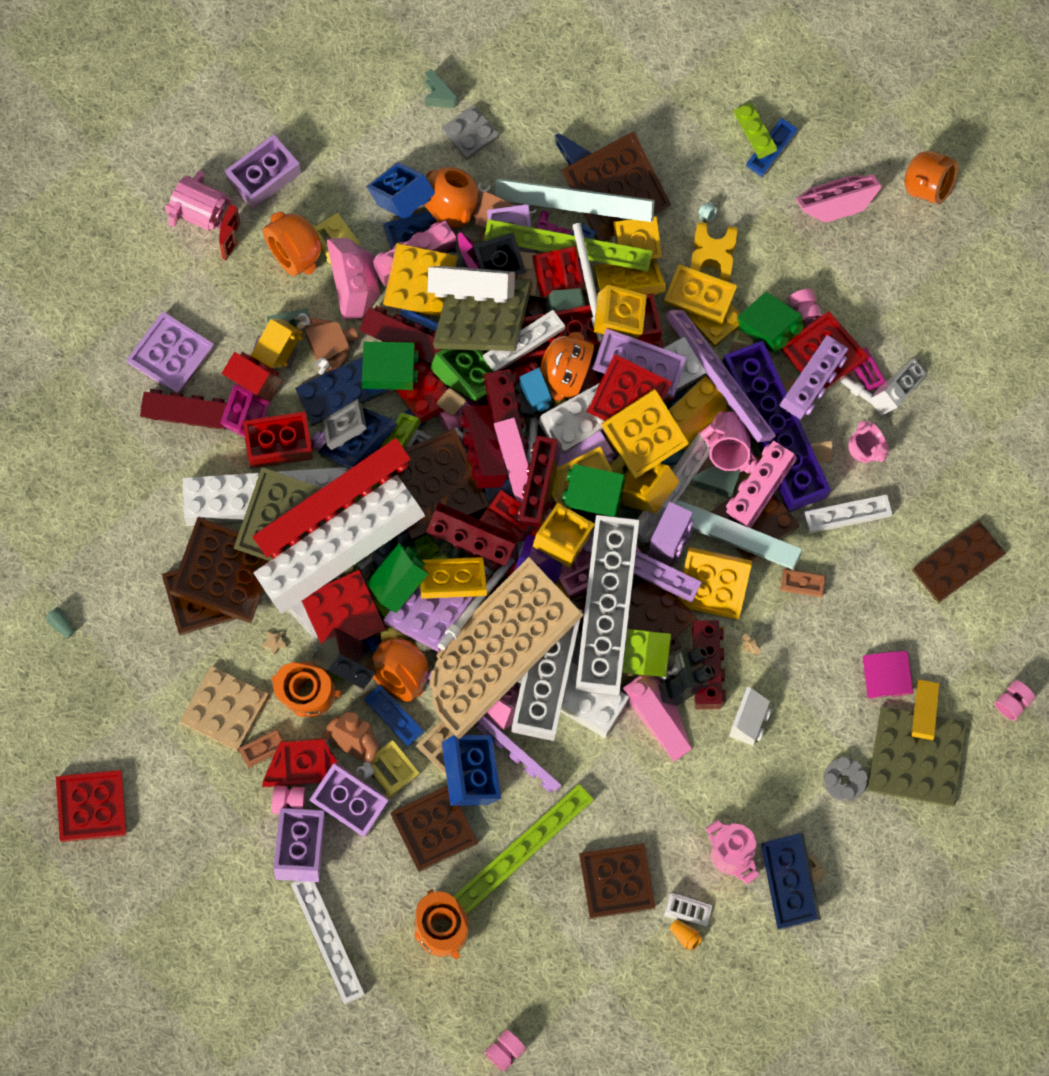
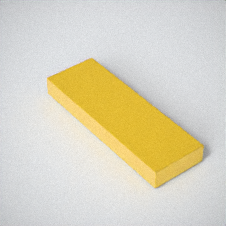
[912,680,939,740]

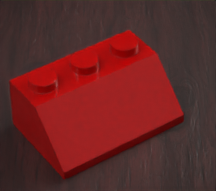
[242,411,313,469]

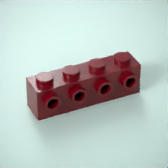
[359,305,443,364]
[483,369,529,457]
[140,389,227,430]
[458,405,507,488]
[518,436,562,527]
[426,503,518,566]
[692,620,726,709]

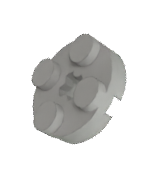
[823,757,867,802]

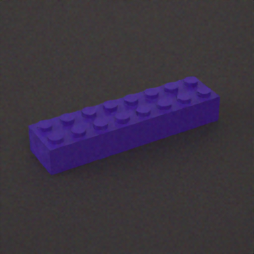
[722,341,831,512]

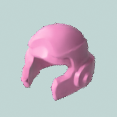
[848,421,890,463]

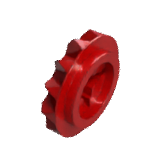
[511,361,539,382]

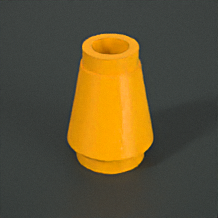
[669,919,703,951]

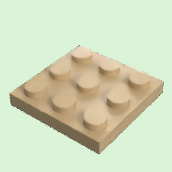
[180,666,269,752]

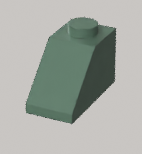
[691,466,740,498]

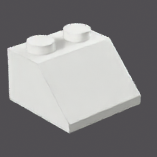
[729,687,772,746]

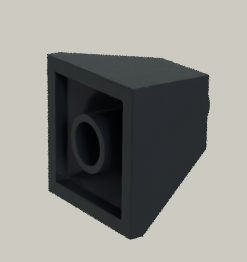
[473,232,526,276]

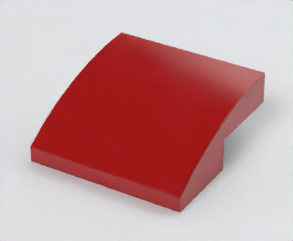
[219,204,241,260]
[532,246,584,297]
[479,490,529,542]

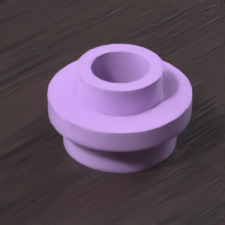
[310,430,326,450]

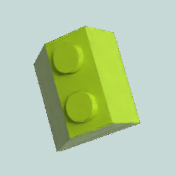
[622,629,671,677]

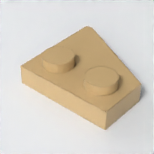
[416,720,454,775]

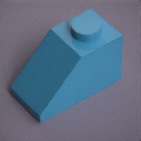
[520,368,552,413]

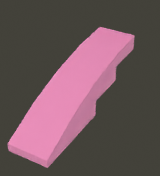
[494,418,528,504]

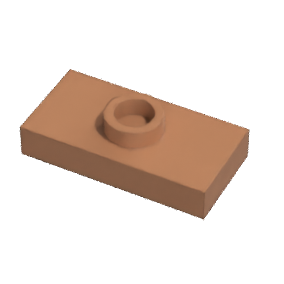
[780,569,826,598]
[238,729,283,769]

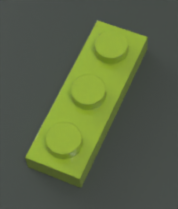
[733,102,777,159]

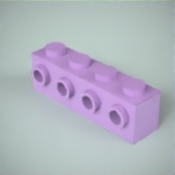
[779,335,848,420]

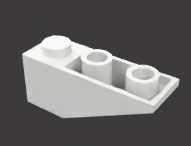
[868,358,926,416]

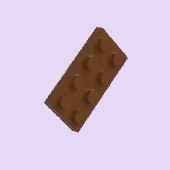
[912,521,1006,604]

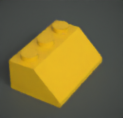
[668,376,730,451]

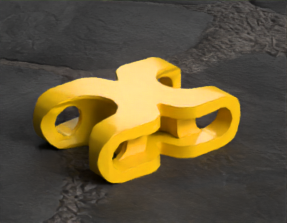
[690,221,737,282]

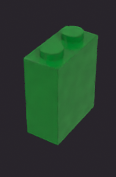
[737,292,805,354]
[362,341,419,390]
[562,464,626,517]
[366,543,429,613]

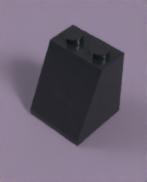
[310,627,376,689]

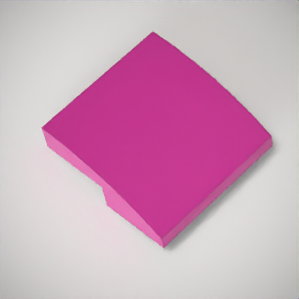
[458,232,481,269]
[220,384,270,438]
[863,651,914,699]

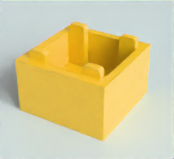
[613,216,662,259]
[594,285,647,339]
[250,319,303,368]
[621,463,679,514]
[533,503,595,568]

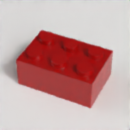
[221,351,283,402]

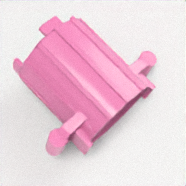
[165,171,231,231]
[700,411,759,474]
[705,820,759,885]

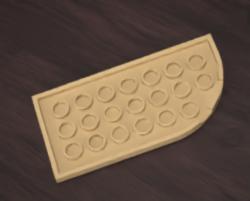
[430,557,584,739]

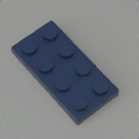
[295,357,389,426]
[761,833,821,930]

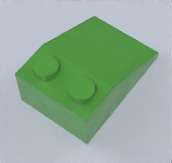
[430,349,493,401]

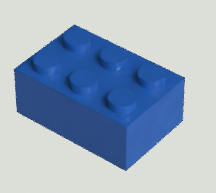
[366,162,435,219]
[442,735,501,806]

